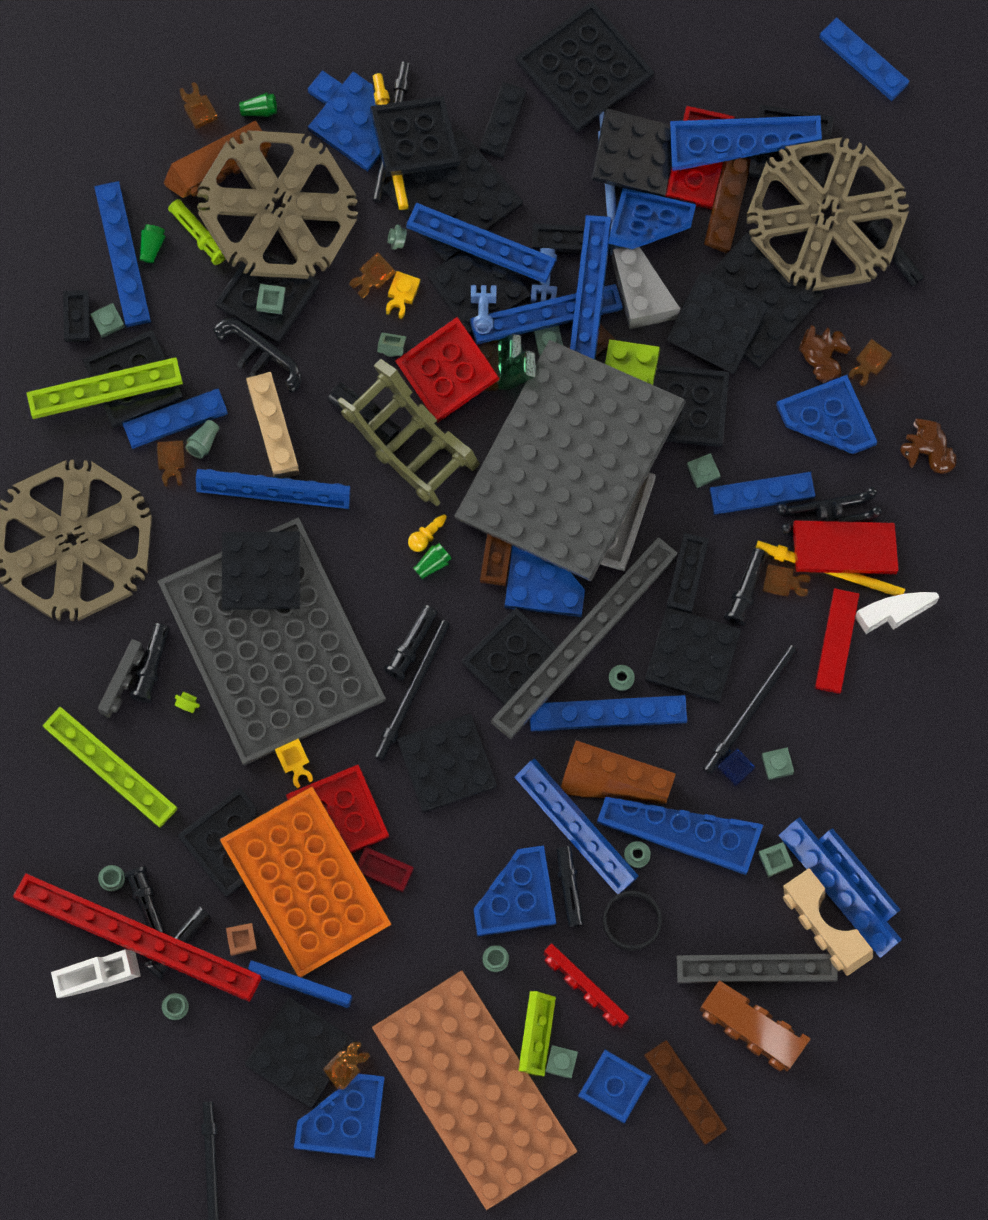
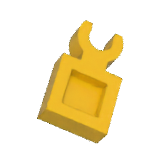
[386,271,420,319]
[275,738,313,788]

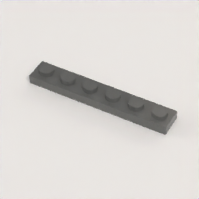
[676,954,838,984]

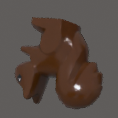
[799,325,851,384]
[900,419,957,474]

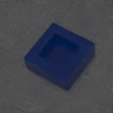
[718,748,755,786]

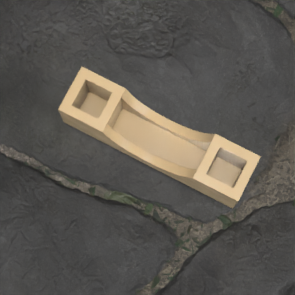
[246,372,299,478]
[783,868,873,976]

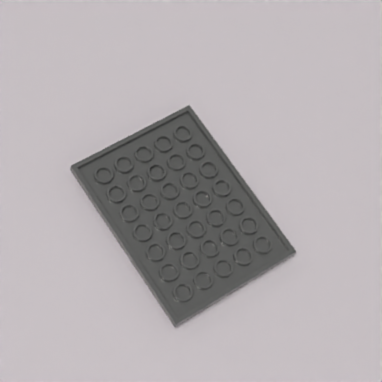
[454,340,686,581]
[158,517,386,766]

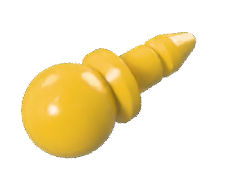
[408,514,447,552]

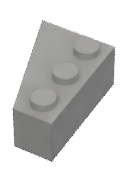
[612,247,680,329]

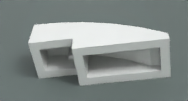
[855,592,939,634]
[51,949,141,998]

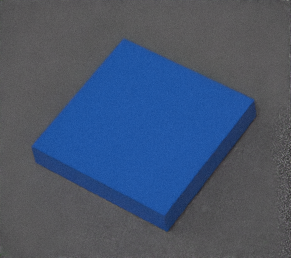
[578,1050,651,1124]

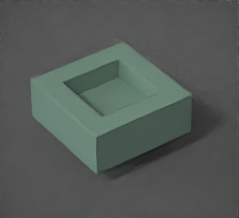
[256,284,286,314]
[90,303,125,338]
[534,326,563,358]
[377,333,407,357]
[687,453,721,488]
[761,747,794,780]
[758,842,793,877]
[545,1045,578,1079]

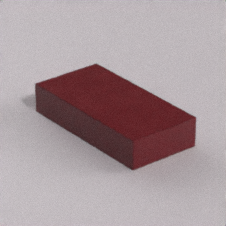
[357,847,414,893]

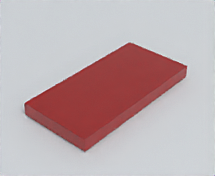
[665,106,735,210]
[793,520,898,574]

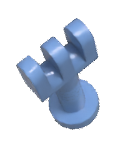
[531,248,557,303]
[471,285,496,334]

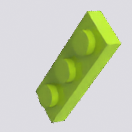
[519,991,556,1076]

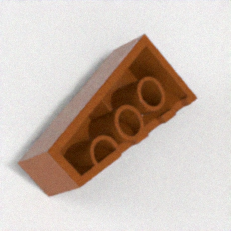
[164,120,271,198]
[561,740,676,804]
[700,980,811,1072]

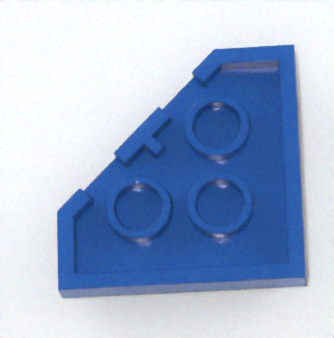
[308,72,381,172]
[608,188,696,249]
[776,375,877,454]
[505,546,585,617]
[474,845,556,937]
[294,1074,385,1158]

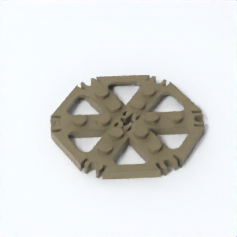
[197,130,358,279]
[746,137,909,291]
[0,460,152,621]

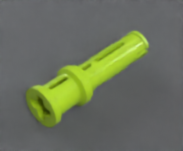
[168,199,225,265]

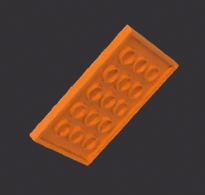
[220,787,392,977]

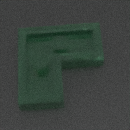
[498,334,536,391]

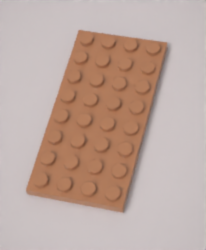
[372,970,578,1211]

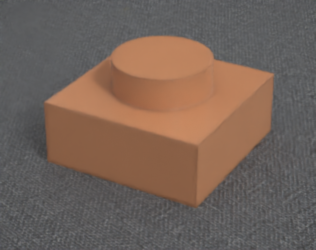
[226,923,257,956]

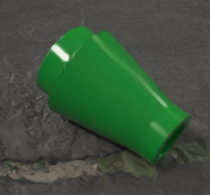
[239,92,277,117]
[139,224,166,264]
[413,543,452,579]

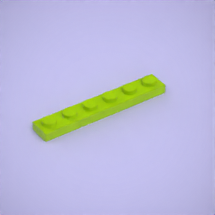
[26,357,183,419]
[43,707,177,828]

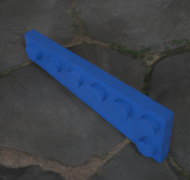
[670,116,822,171]
[597,797,763,875]

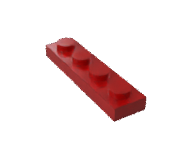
[544,943,629,1028]

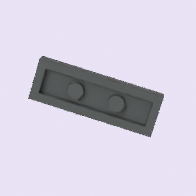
[98,639,145,718]

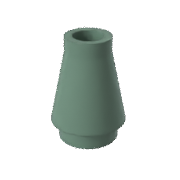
[185,420,219,459]

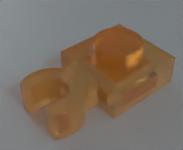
[180,82,218,129]
[349,252,396,298]
[849,339,892,387]
[157,441,185,486]
[763,564,811,596]
[323,1042,369,1090]

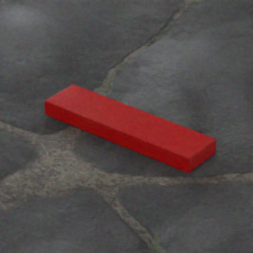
[815,588,859,694]

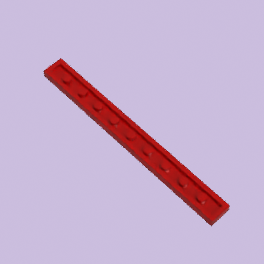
[13,873,262,1002]

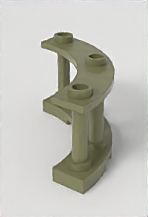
[337,359,480,506]

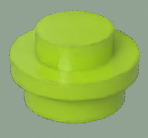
[174,692,200,713]

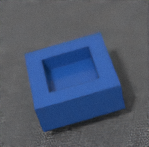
[308,70,342,105]

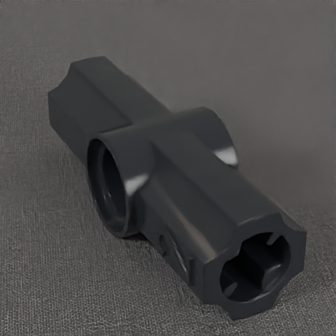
[327,382,401,446]

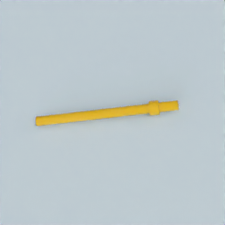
[373,73,409,210]
[756,540,905,596]

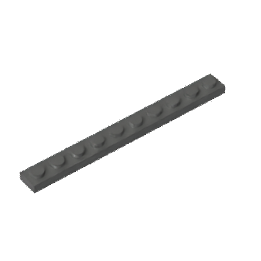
[491,537,678,739]

